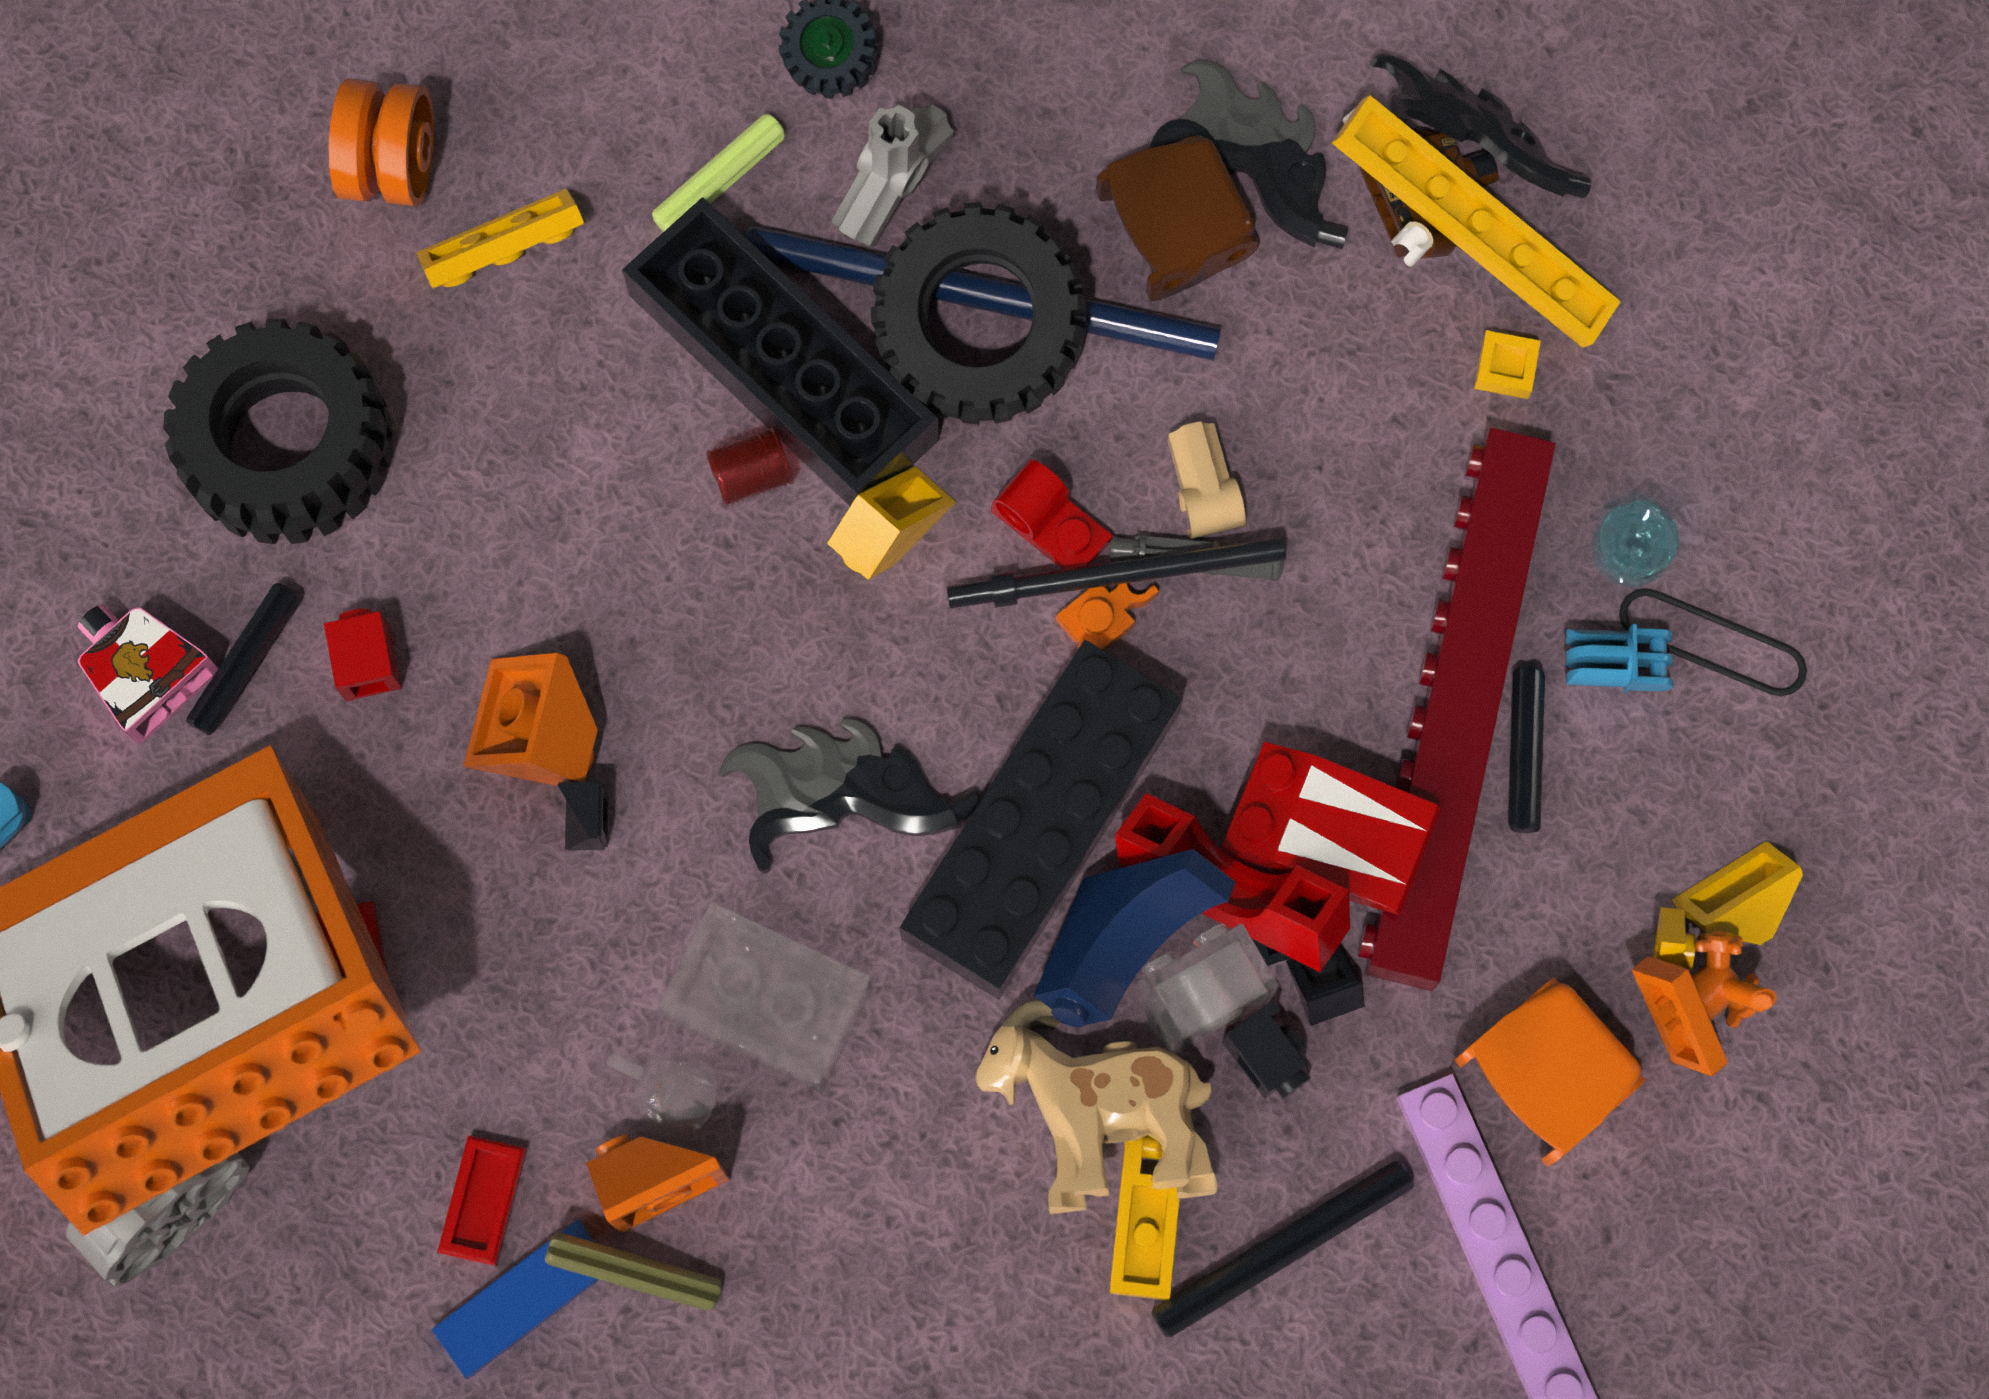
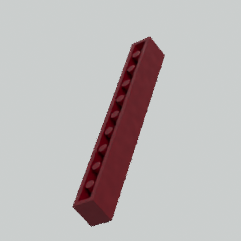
[1358,427,1556,991]

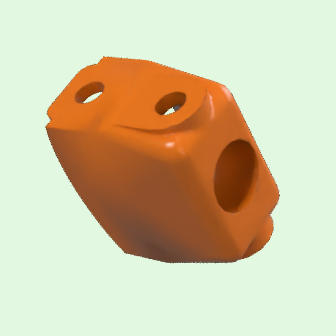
[1454,977,1646,1167]

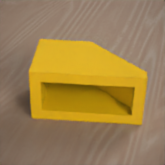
[827,466,956,580]

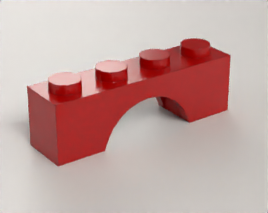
[1115,793,1350,972]

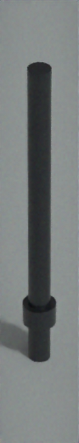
[947,538,1286,609]

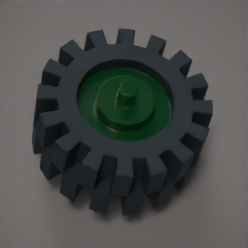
[778,0,880,99]

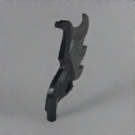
[1149,60,1349,249]
[719,719,980,873]

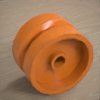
[328,78,434,207]

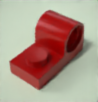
[991,459,1113,570]

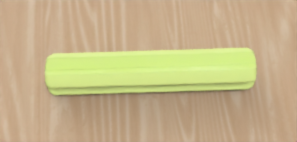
[652,114,785,232]

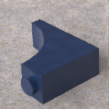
[1033,849,1236,1027]

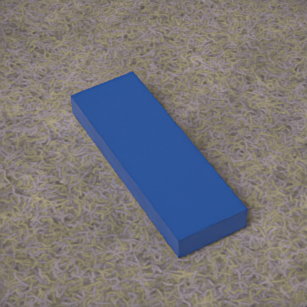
[431,1219,599,1379]

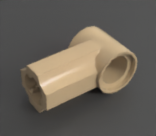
[1167,421,1246,539]

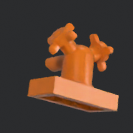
[1631,931,1777,1076]

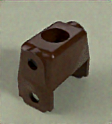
[1095,136,1259,301]

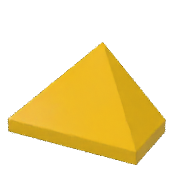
[1672,841,1803,945]

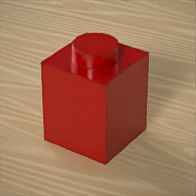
[323,608,402,701]

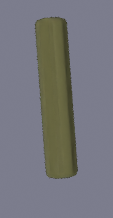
[545,1232,722,1311]

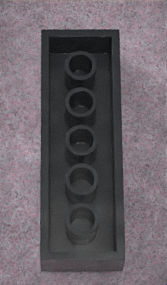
[622,197,938,507]
[899,639,1183,1000]

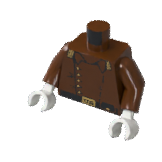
[1342,109,1499,266]

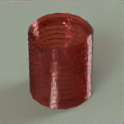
[706,427,793,506]

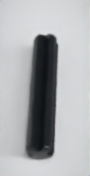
[186,583,300,735]
[1508,666,1545,833]

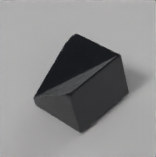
[558,782,609,850]

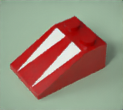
[1222,742,1441,915]

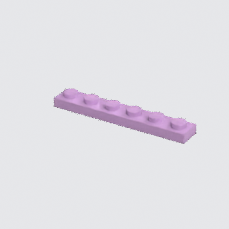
[1396,1074,1597,1399]

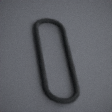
[1619,588,1807,696]

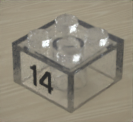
[1133,923,1279,1055]

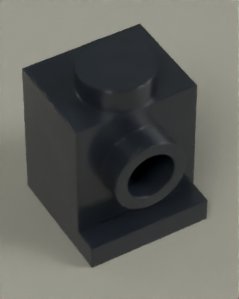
[1222,1000,1311,1099]

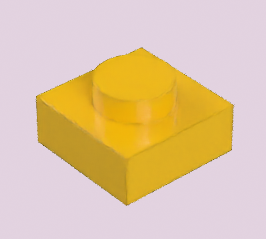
[1474,330,1541,399]
[1653,907,1696,969]

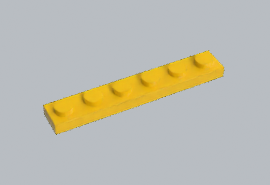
[1332,95,1621,348]

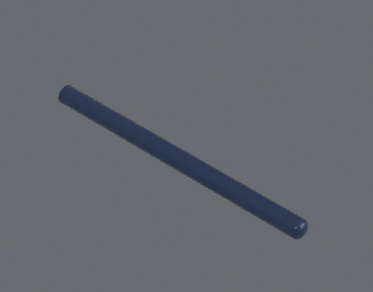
[743,226,1221,361]

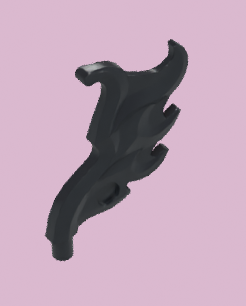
[1370,53,1591,198]

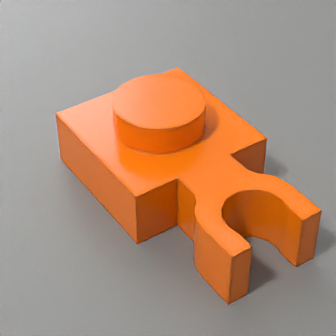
[1055,583,1159,651]

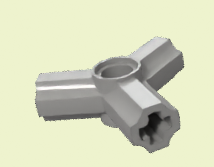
[831,104,954,246]

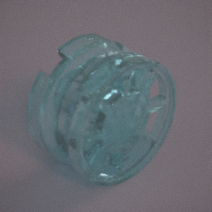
[1592,500,1679,587]

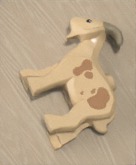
[976,1000,1217,1214]

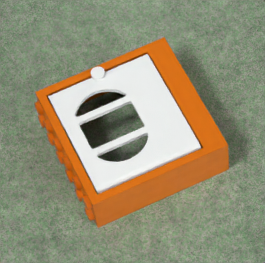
[0,745,422,1236]

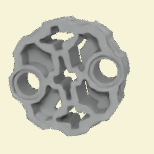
[66,1153,249,1287]

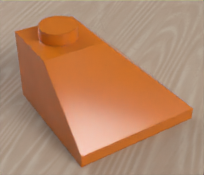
[463,652,598,786]
[586,1134,730,1233]

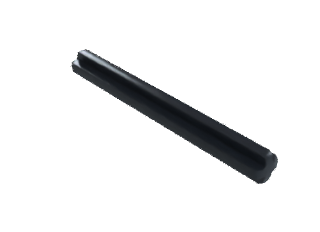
[1152,1161,1414,1337]

